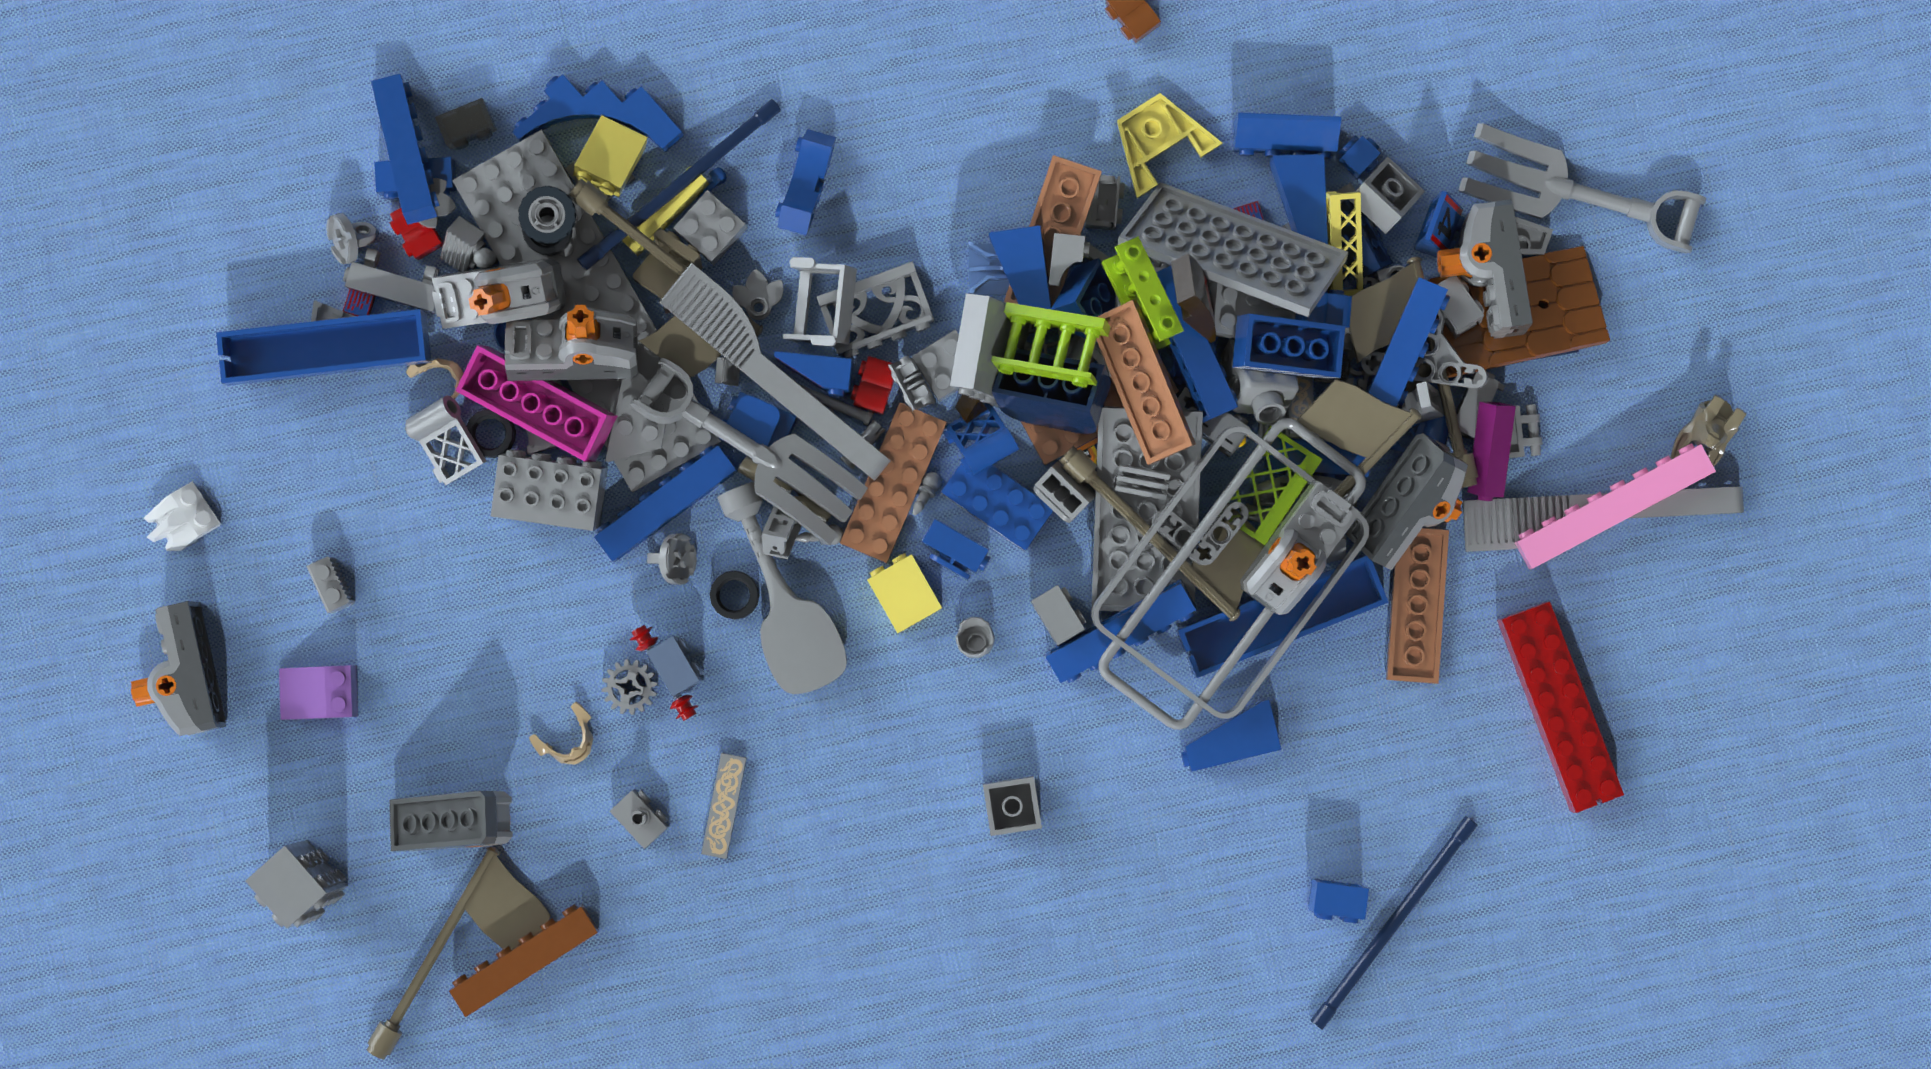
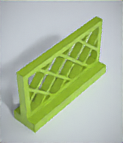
[1221,426,1323,546]

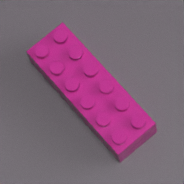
[455,345,618,462]

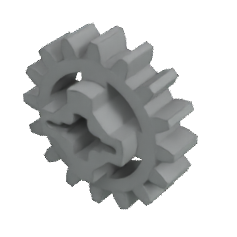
[601,659,658,715]

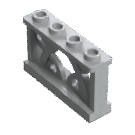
[817,261,934,358]

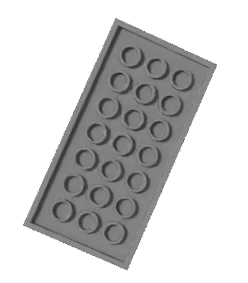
[1117,182,1348,317]
[1091,406,1203,613]

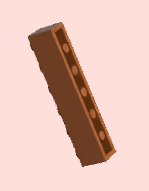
[449,904,599,1017]

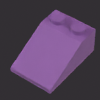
[279,665,358,720]

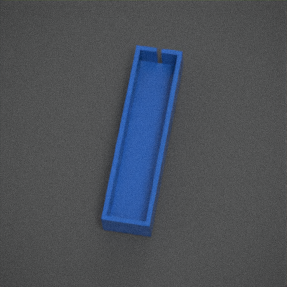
[216,309,432,386]
[1176,556,1389,678]

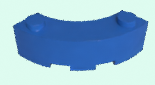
[775,129,836,236]

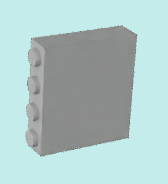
[950,293,1029,407]

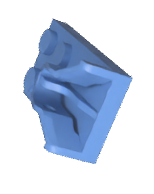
[968,241,1071,296]

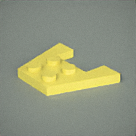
[1117,93,1223,199]

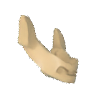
[406,358,464,399]
[529,702,593,765]

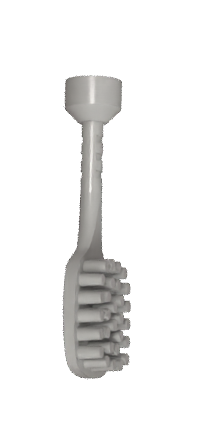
[717,482,847,694]

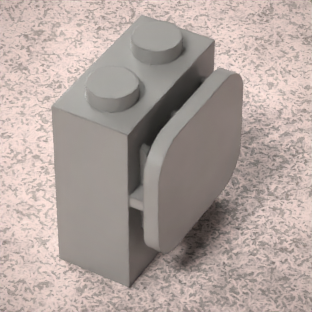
[1033,461,1096,523]

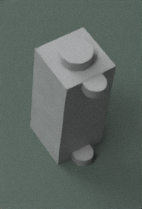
[1456,372,1505,440]

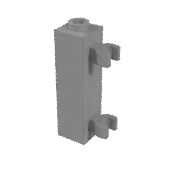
[343,248,439,314]

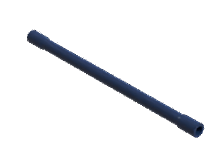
[577,99,781,271]
[1310,816,1478,1030]

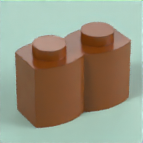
[1105,0,1161,43]

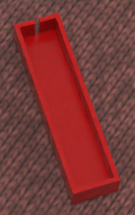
[1497,601,1624,813]

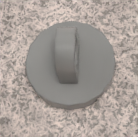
[326,213,376,264]
[647,533,697,585]

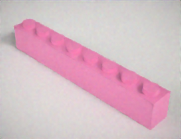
[1515,443,1716,570]

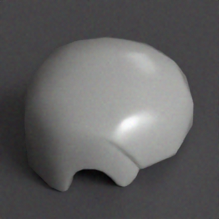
[956,617,995,658]

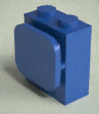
[720,392,798,447]
[922,519,991,581]

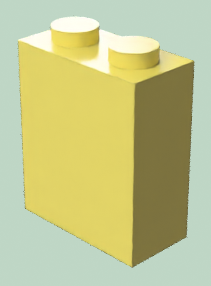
[573,115,648,197]
[867,553,942,633]

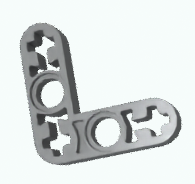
[1152,502,1249,565]

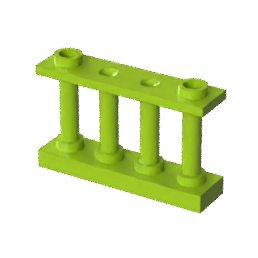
[1101,236,1184,351]
[991,302,1111,387]

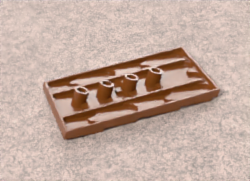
[1427,246,1610,378]

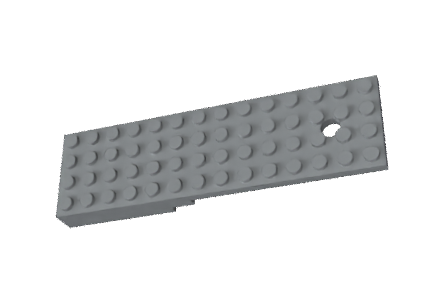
[452,130,721,493]

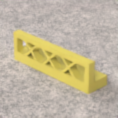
[622,166,709,256]
[1326,191,1363,296]

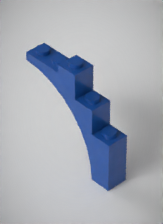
[512,74,684,152]

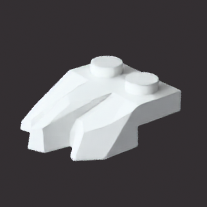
[144,481,221,551]

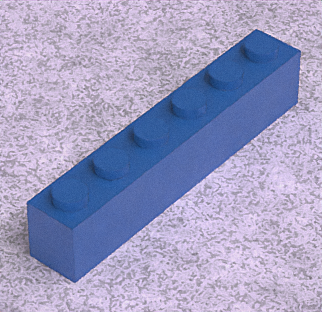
[371,74,440,225]
[1156,265,1238,423]
[1368,277,1450,407]
[594,445,738,562]
[1046,579,1196,683]

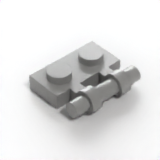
[1509,404,1543,458]

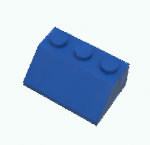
[1051,258,1116,343]

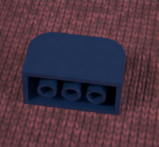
[992,348,1111,434]

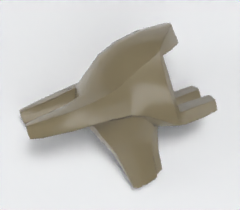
[1671,395,1746,467]

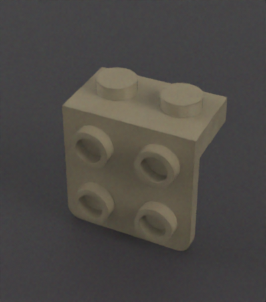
[633,228,703,299]

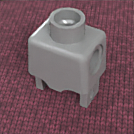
[1221,338,1299,425]

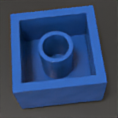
[1308,879,1369,923]

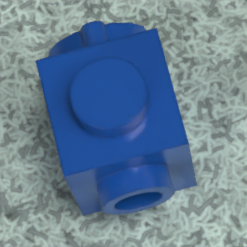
[1338,135,1381,179]

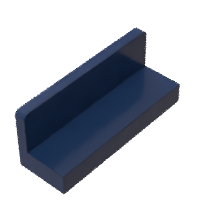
[1341,199,1393,278]

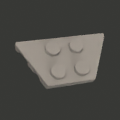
[605,372,672,462]

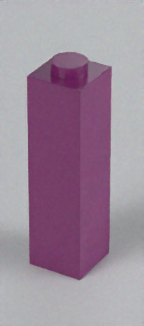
[1467,401,1516,501]

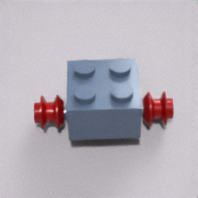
[629,625,705,721]

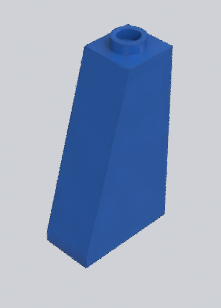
[1269,154,1328,244]
[989,226,1052,326]
[1181,699,1282,772]

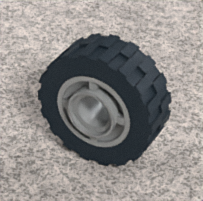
[518,186,577,244]

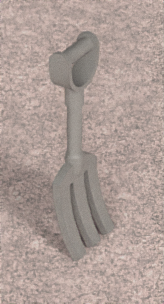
[1458,123,1706,253]
[630,358,868,545]

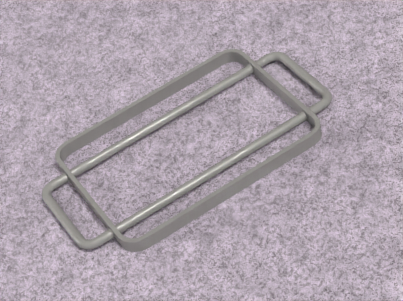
[1091,418,1369,730]

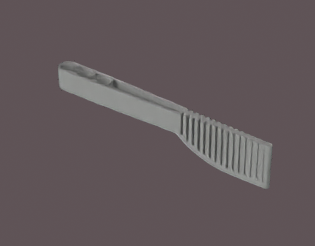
[659,262,891,481]
[1463,487,1744,552]

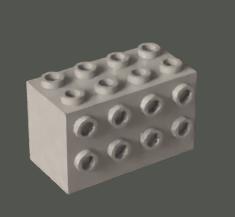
[491,449,608,531]
[245,840,348,928]

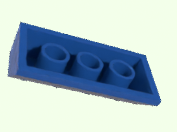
[1233,112,1341,160]

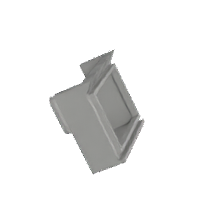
[783,257,857,346]

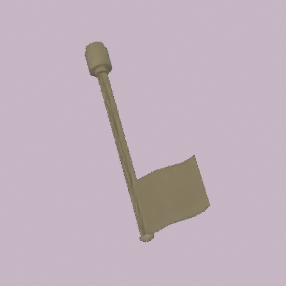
[569,178,763,377]
[1349,257,1478,488]
[1296,379,1421,498]
[1059,446,1264,621]
[366,846,551,1060]

